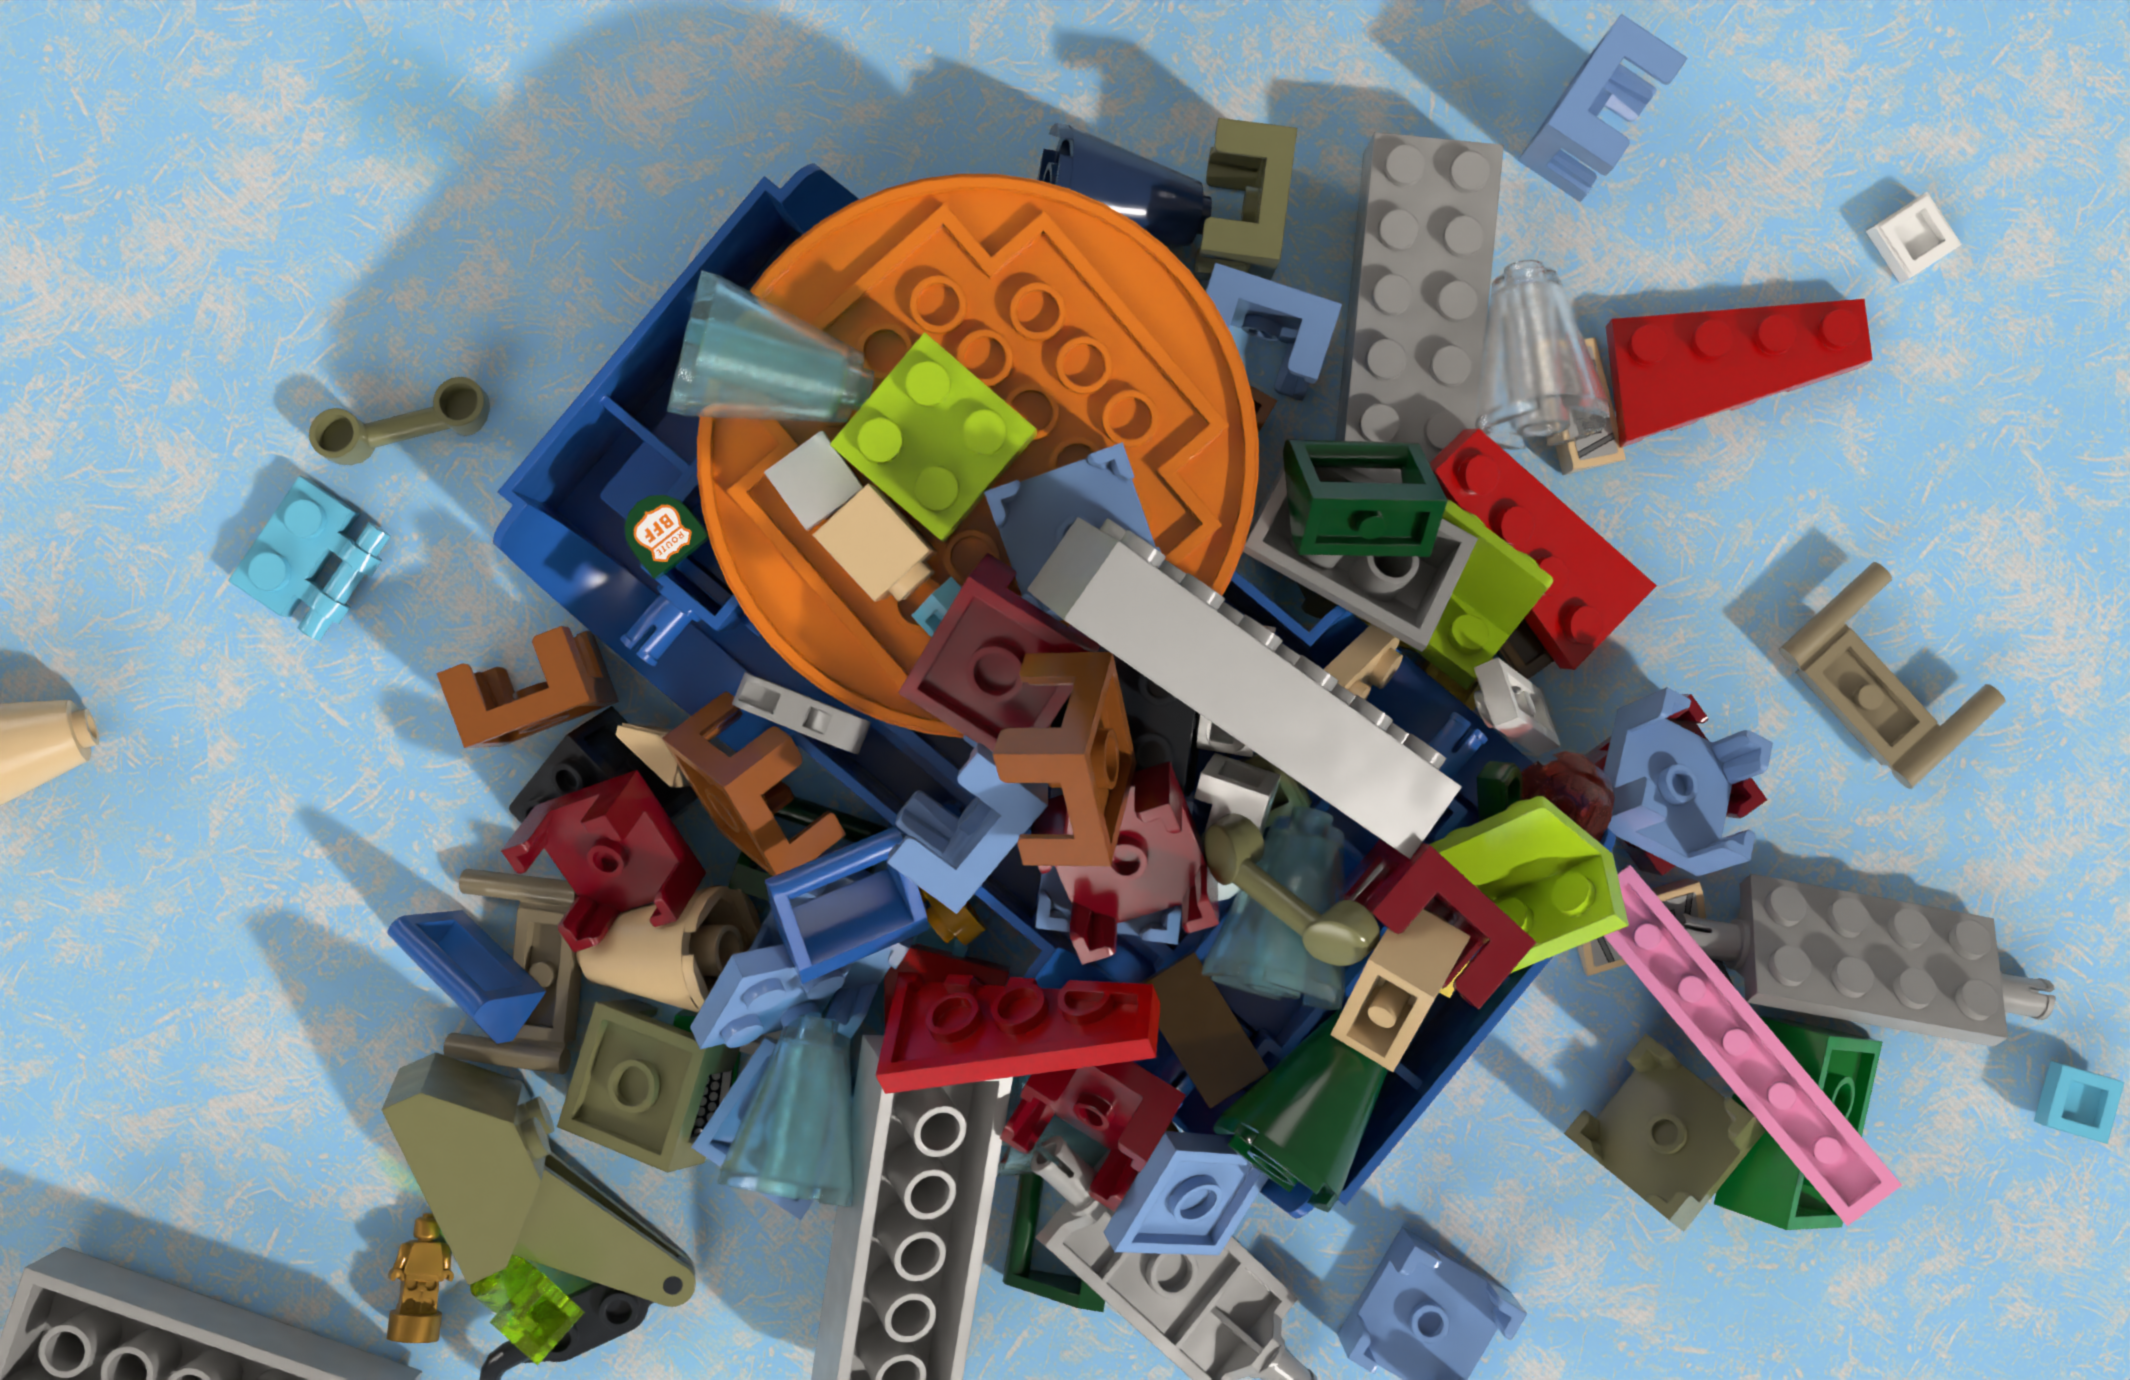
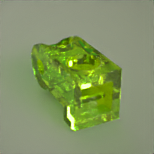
[470,1255,585,1366]

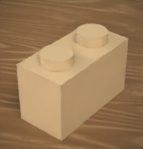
[813,484,938,602]
[1330,909,1471,1072]

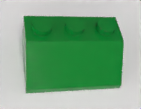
[1714,1016,1883,1230]

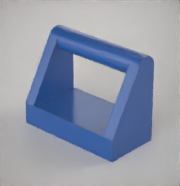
[765,826,929,984]
[387,910,546,1044]

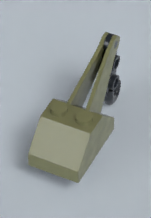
[382,1052,696,1380]

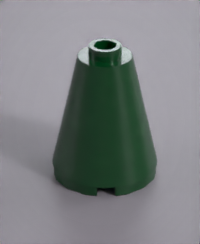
[1213,1010,1388,1212]

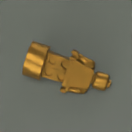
[386,1213,454,1343]

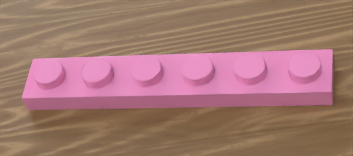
[1604,864,1902,1226]

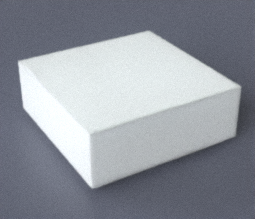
[1866,192,1962,283]
[764,430,864,531]

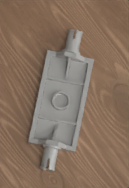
[1675,874,2056,1047]
[1030,1136,1317,1380]

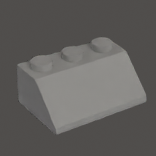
[1243,465,1478,652]

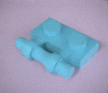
[228,476,391,641]

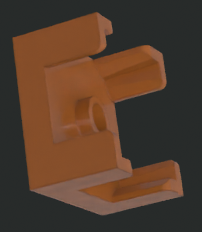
[436,626,619,748]
[992,652,1137,867]
[662,691,846,876]

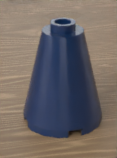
[1037,123,1212,247]

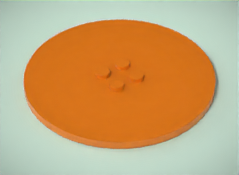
[697,174,1259,738]

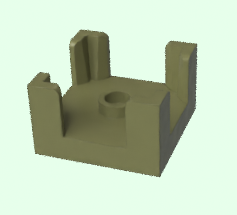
[1193,118,1298,281]
[557,999,740,1173]
[1564,1033,1766,1232]

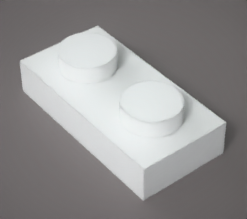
[1474,658,1561,756]

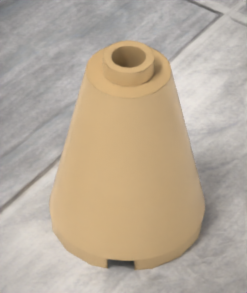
[0,700,99,806]
[576,885,761,1013]

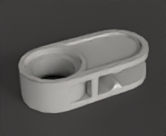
[732,672,871,754]

